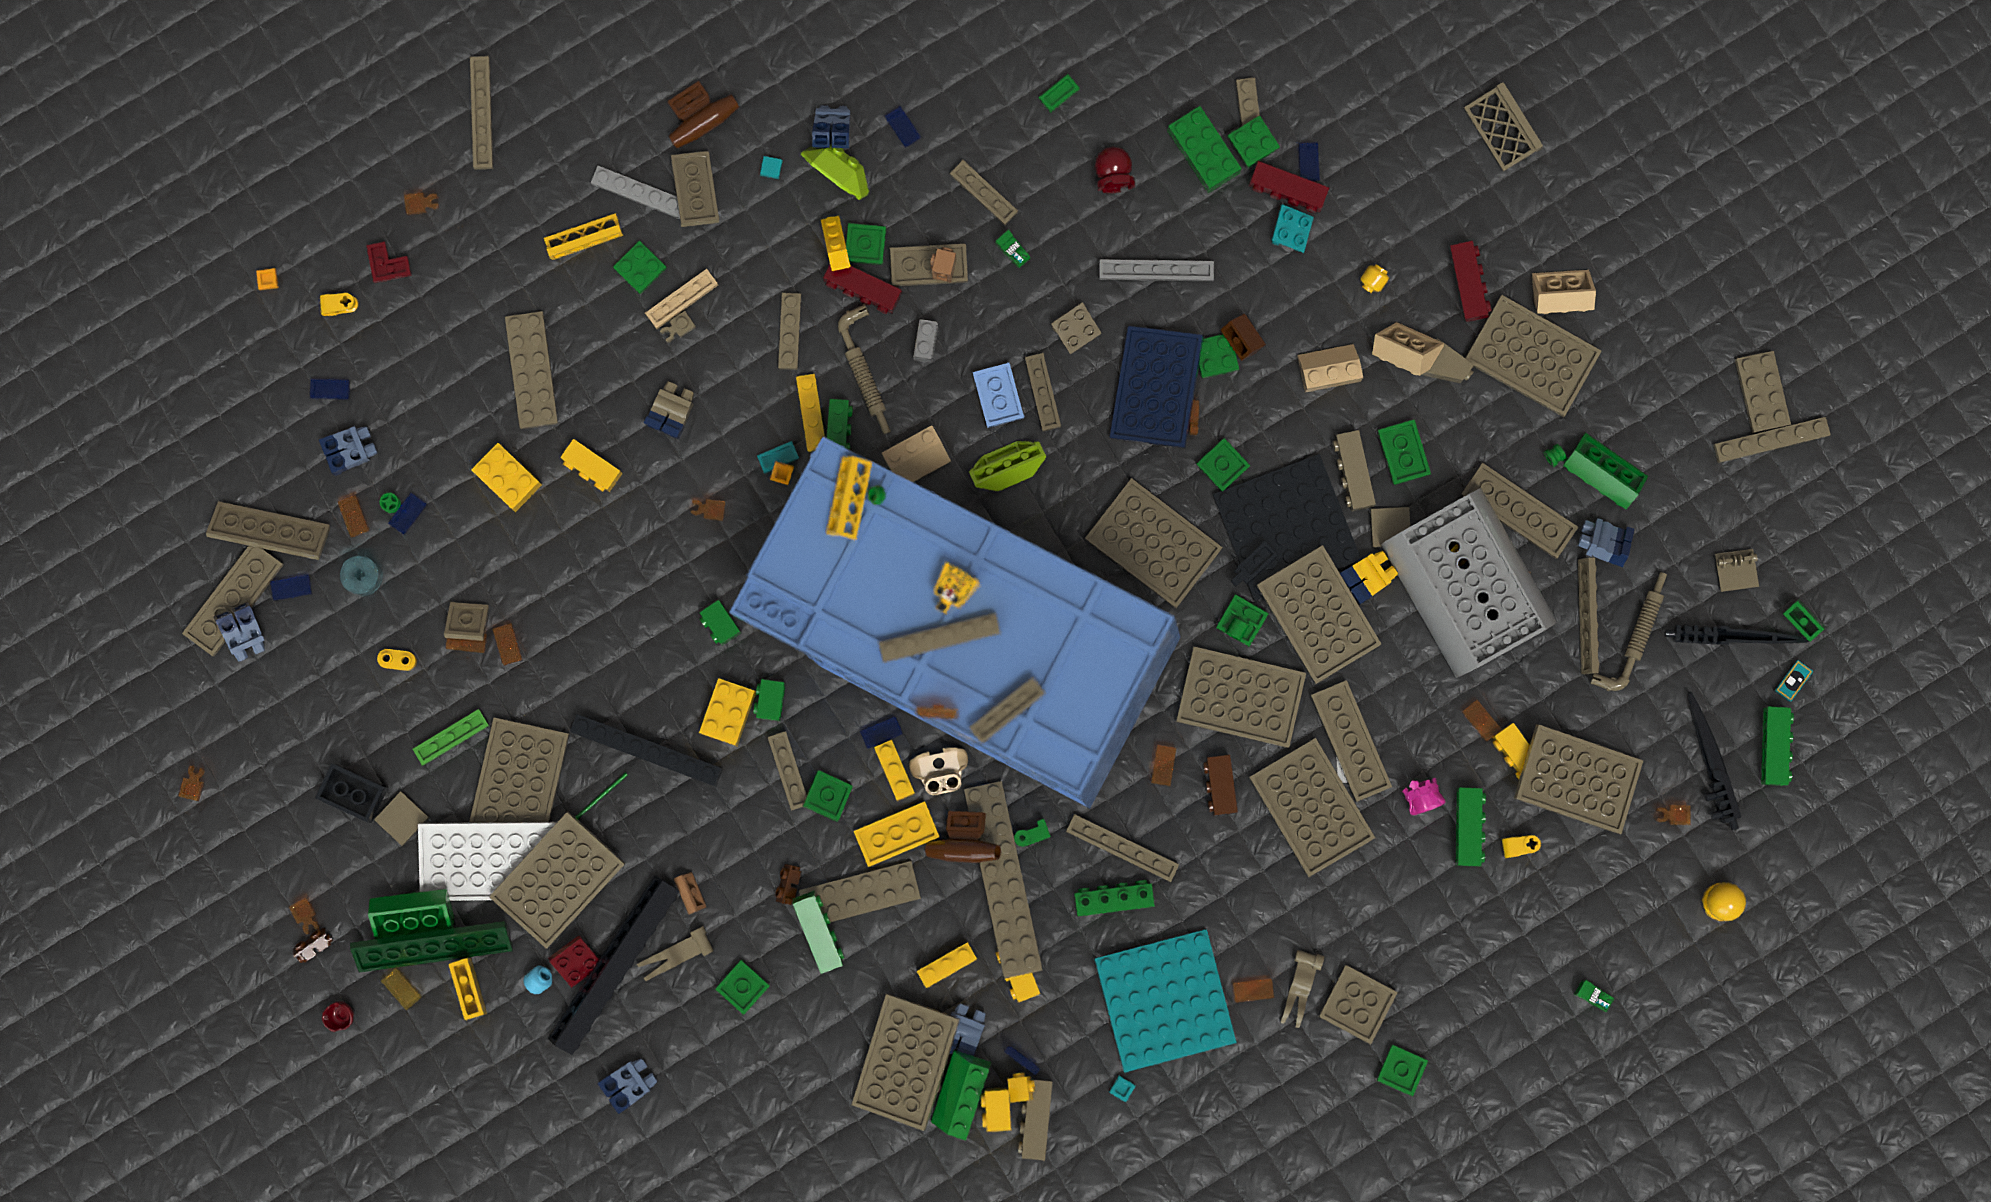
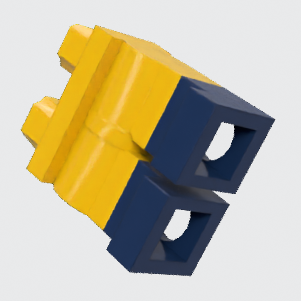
[1340,551,1398,605]

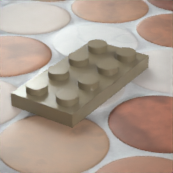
[671,151,719,227]
[890,244,968,287]
[1735,351,1791,433]

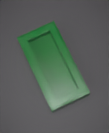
[1039,74,1080,113]

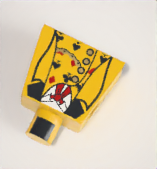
[934,562,981,614]

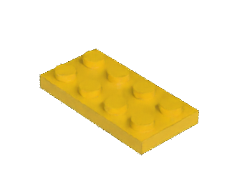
[854,802,940,867]

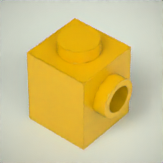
[1008,1073,1035,1102]

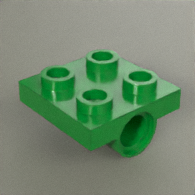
[1216,594,1269,647]

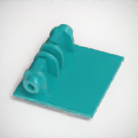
[1271,204,1314,253]

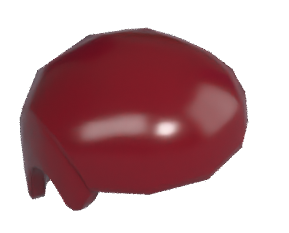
[322,1001,354,1032]

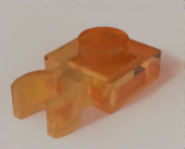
[404,193,439,215]
[1190,400,1199,435]
[691,499,726,521]
[179,765,205,801]
[1656,805,1691,825]
[289,898,319,934]

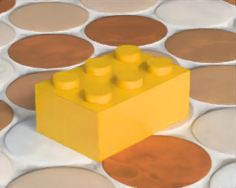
[472,443,542,512]
[699,678,756,746]
[981,1087,1011,1132]

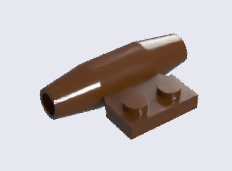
[667,81,739,149]
[925,811,1001,863]

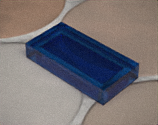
[885,106,921,149]
[1299,143,1320,181]
[310,379,350,400]
[388,493,427,535]
[270,575,312,601]
[860,716,903,749]
[1004,1046,1040,1075]

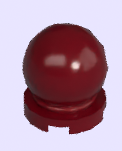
[1095,146,1135,194]

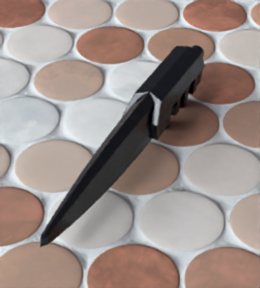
[1664,625,1809,645]
[1688,692,1742,831]

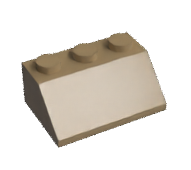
[1532,270,1596,314]
[1372,322,1444,376]
[1297,344,1363,392]
[882,425,951,483]

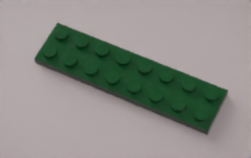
[350,921,513,973]

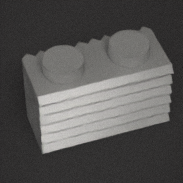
[913,319,938,363]

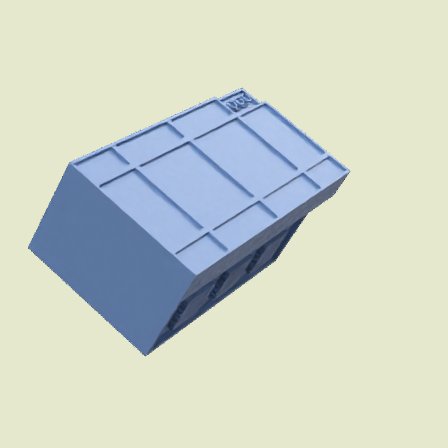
[730,437,1181,808]

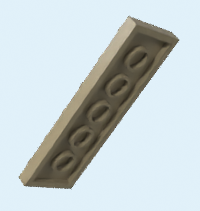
[505,311,558,429]
[1461,463,1578,559]
[206,501,330,560]
[182,546,284,657]
[1310,680,1392,802]
[799,861,921,922]

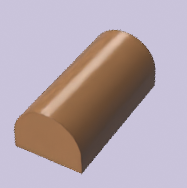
[674,872,706,915]

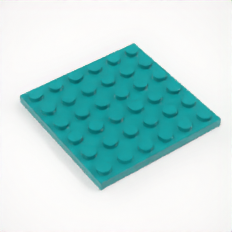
[1094,929,1237,1073]

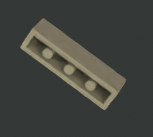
[1332,430,1376,512]
[1018,1079,1052,1160]

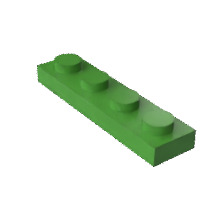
[413,709,490,766]

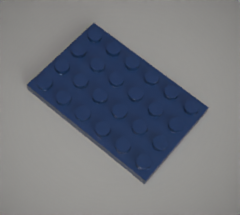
[1110,326,1204,448]

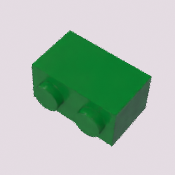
[1783,599,1826,642]
[699,600,741,646]
[753,679,786,722]

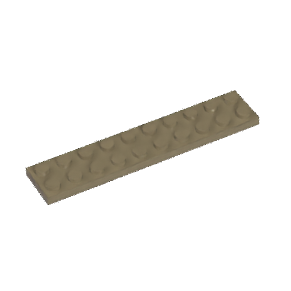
[964,781,1042,979]

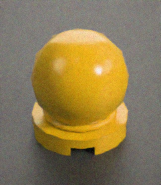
[1702,882,1746,921]

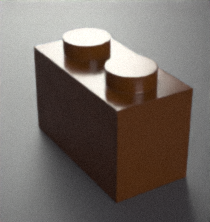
[1220,314,1266,361]

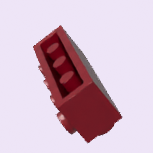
[1249,161,1329,213]
[1450,241,1492,322]
[823,265,902,314]

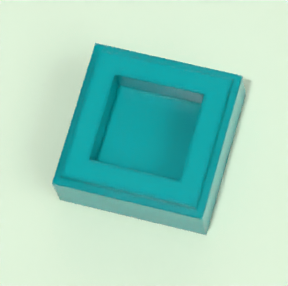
[760,156,783,179]
[1109,1076,1136,1102]

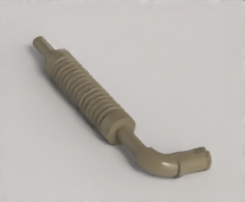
[838,304,891,435]
[1590,572,1667,692]

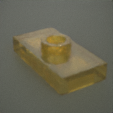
[381,968,422,1010]

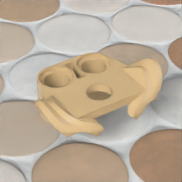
[909,747,968,795]

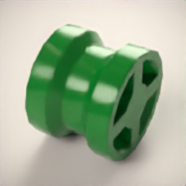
[1543,444,1567,468]
[380,493,401,513]

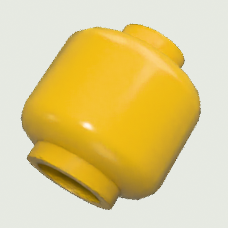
[1360,264,1389,293]

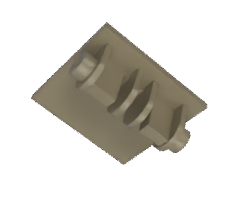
[1051,302,1101,354]
[1715,549,1759,592]

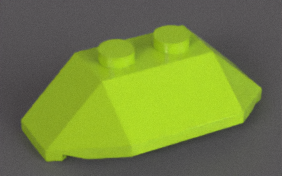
[800,144,869,200]
[969,441,1046,491]

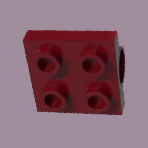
[548,935,599,988]

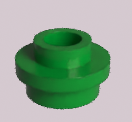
[868,485,886,505]

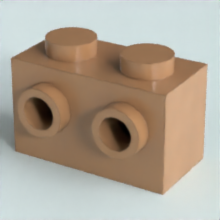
[930,247,957,283]

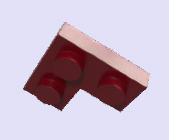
[366,242,412,283]

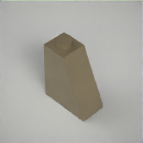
[1422,338,1474,383]

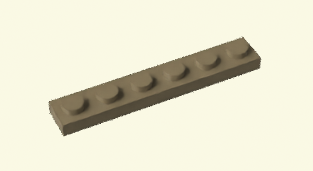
[470,56,493,170]
[1713,417,1831,463]
[1578,558,1599,674]
[879,613,1001,663]
[1066,814,1179,882]

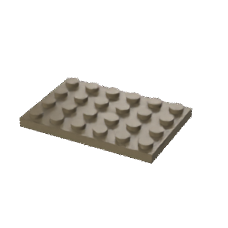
[1465,295,1602,417]
[1085,478,1223,608]
[1256,545,1381,684]
[1176,647,1306,748]
[469,718,570,823]
[1514,725,1643,834]
[1249,738,1375,877]
[489,811,625,949]
[852,993,960,1131]

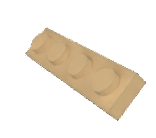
[645,269,718,329]

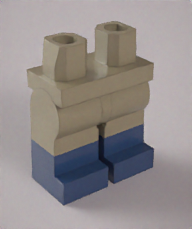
[644,381,694,439]

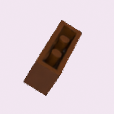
[1203,755,1238,816]

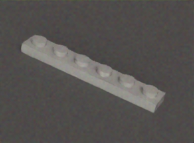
[591,166,680,219]
[1099,259,1214,281]

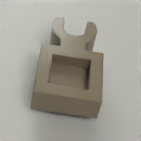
[660,311,696,343]

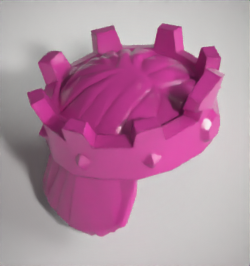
[1402,778,1446,815]

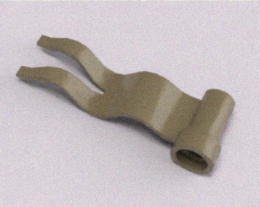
[637,926,714,981]
[1280,950,1324,1028]

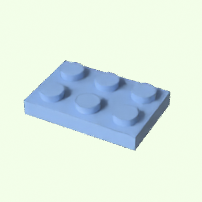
[973,363,1024,428]

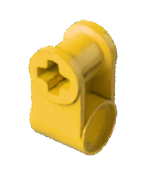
[320,293,358,316]
[1502,835,1541,858]

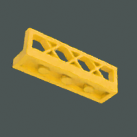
[544,213,623,260]
[826,456,872,540]

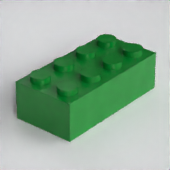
[1167,106,1242,194]
[368,889,454,939]

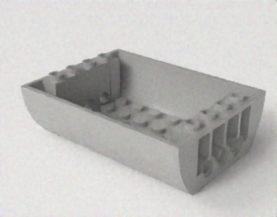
[1380,488,1557,678]

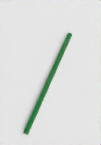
[575,772,628,820]

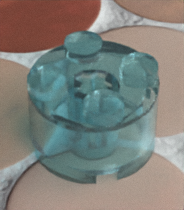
[340,556,383,596]

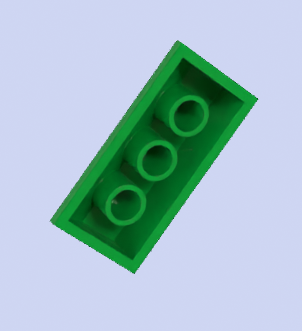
[1563,432,1648,509]
[931,1050,991,1141]

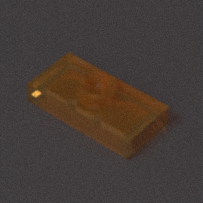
[338,495,369,538]
[493,623,522,666]
[446,634,487,653]
[1462,700,1502,742]
[916,704,959,720]
[1151,745,1176,786]
[1233,978,1274,1003]

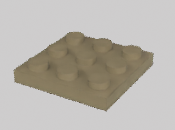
[1318,965,1398,1044]

